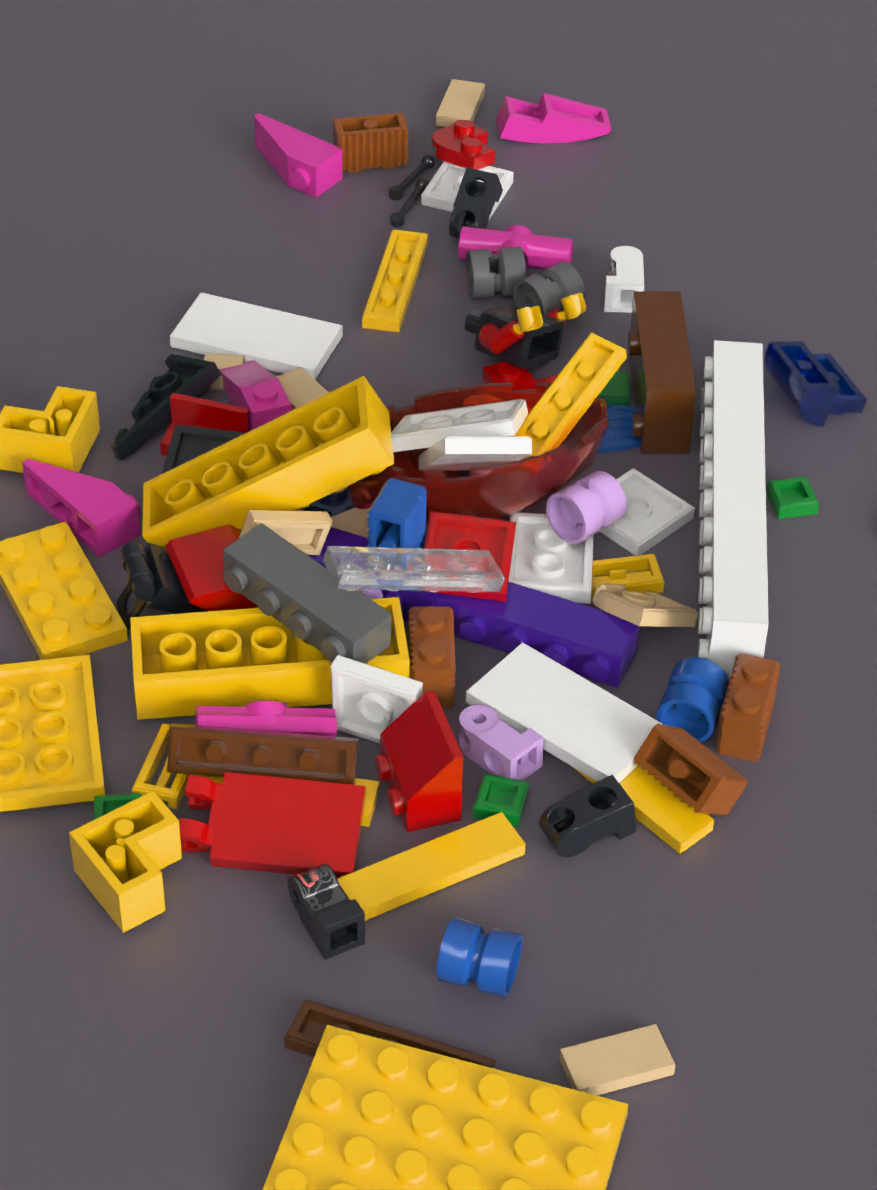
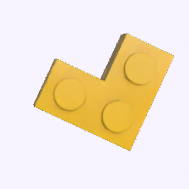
[0,386,100,473]
[69,790,182,933]

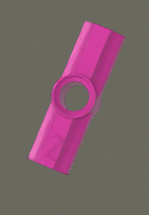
[458,225,573,269]
[194,701,337,737]

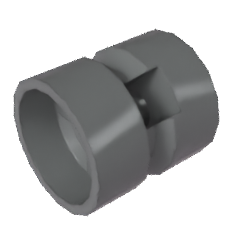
[466,246,526,299]
[513,261,586,315]

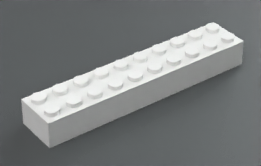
[698,340,769,680]

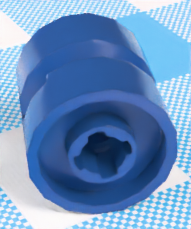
[656,657,729,742]
[436,917,523,998]

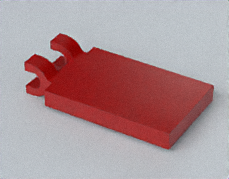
[179,772,366,879]

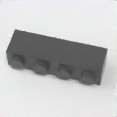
[223,523,392,664]

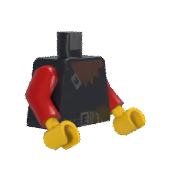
[465,292,586,369]

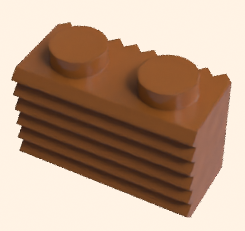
[333,112,408,173]
[409,606,456,708]
[715,653,781,762]
[634,723,748,816]

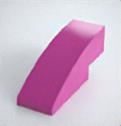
[496,93,612,144]

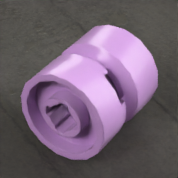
[546,471,627,544]

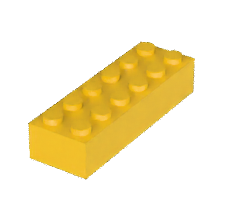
[142,376,394,547]
[130,597,410,720]

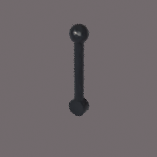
[389,155,435,200]
[390,178,429,227]

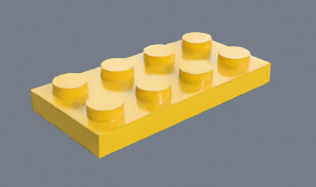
[0,521,128,660]

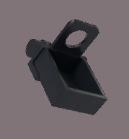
[117,542,209,629]

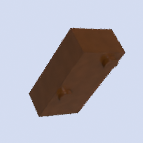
[628,291,696,454]

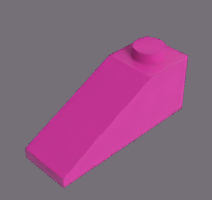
[254,113,343,198]
[219,360,291,430]
[22,459,141,557]

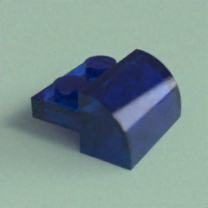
[765,341,867,426]

